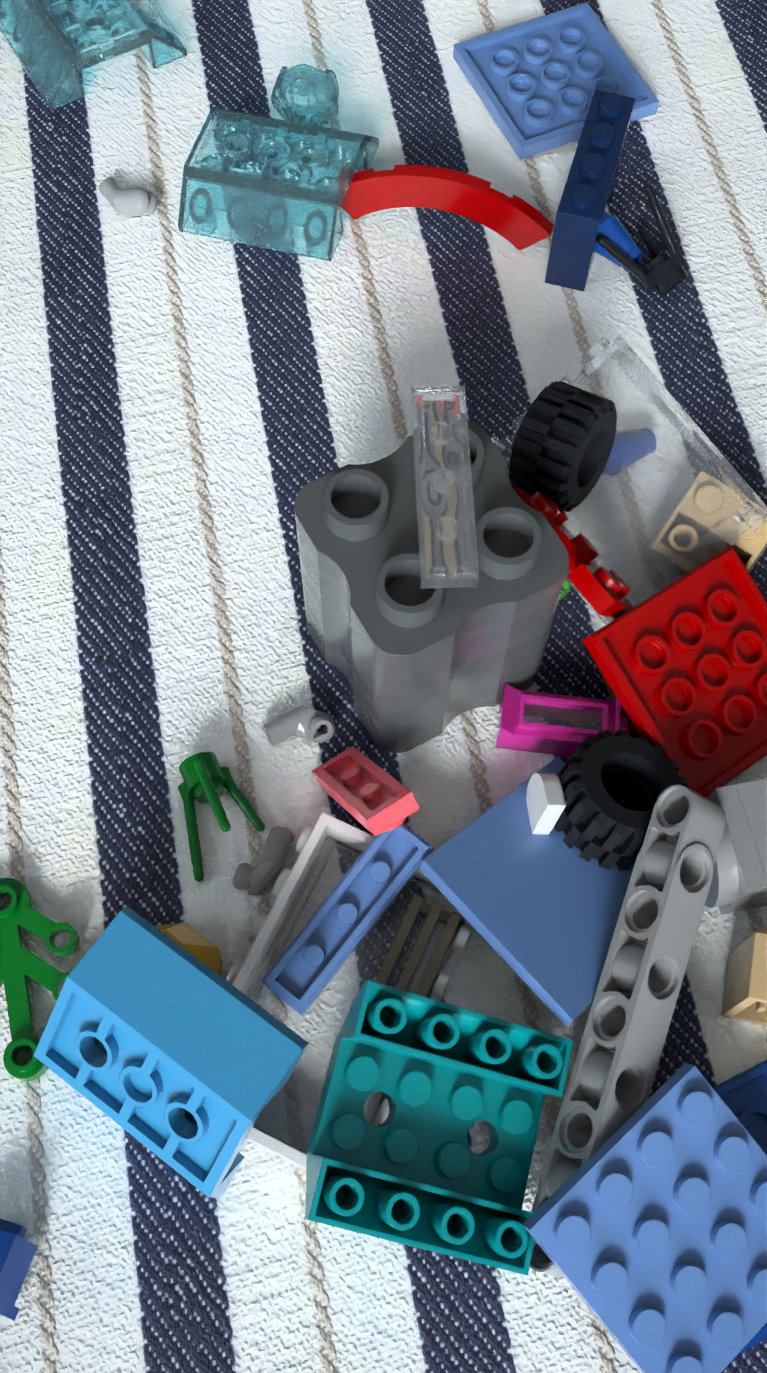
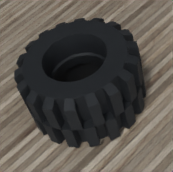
[509,381,617,512]
[554,730,689,871]

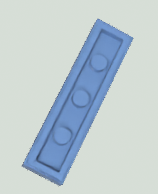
[261,823,434,1015]

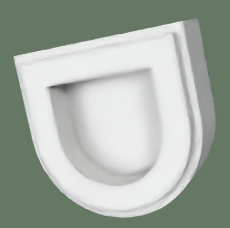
[526,773,566,835]

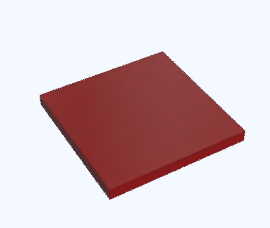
[582,545,767,798]

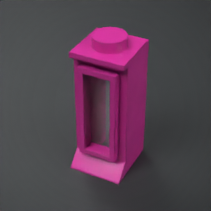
[496,683,628,757]

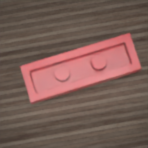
[312,746,420,837]

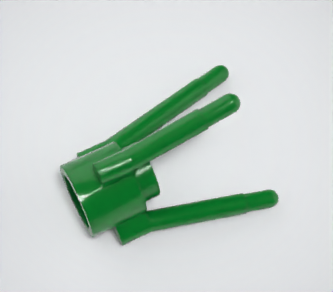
[177,751,265,882]

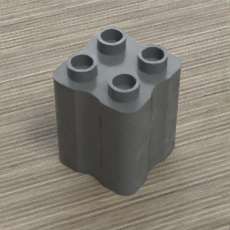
[294,418,569,753]

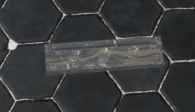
[410,386,479,589]

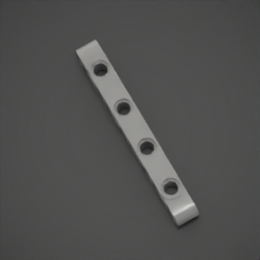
[530,784,726,1277]

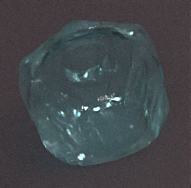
[271,64,340,131]

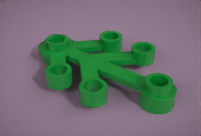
[0,878,80,1081]

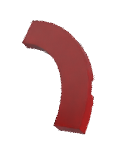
[327,165,553,251]

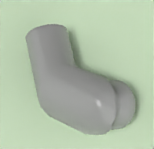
[99,177,157,217]
[262,706,336,746]
[233,826,294,895]

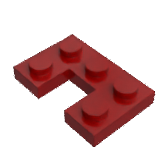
[515,488,633,618]

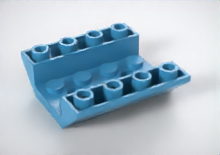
[33,906,309,1199]

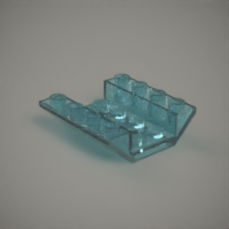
[0,0,187,110]
[178,107,379,261]

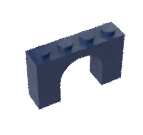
[544,90,636,292]

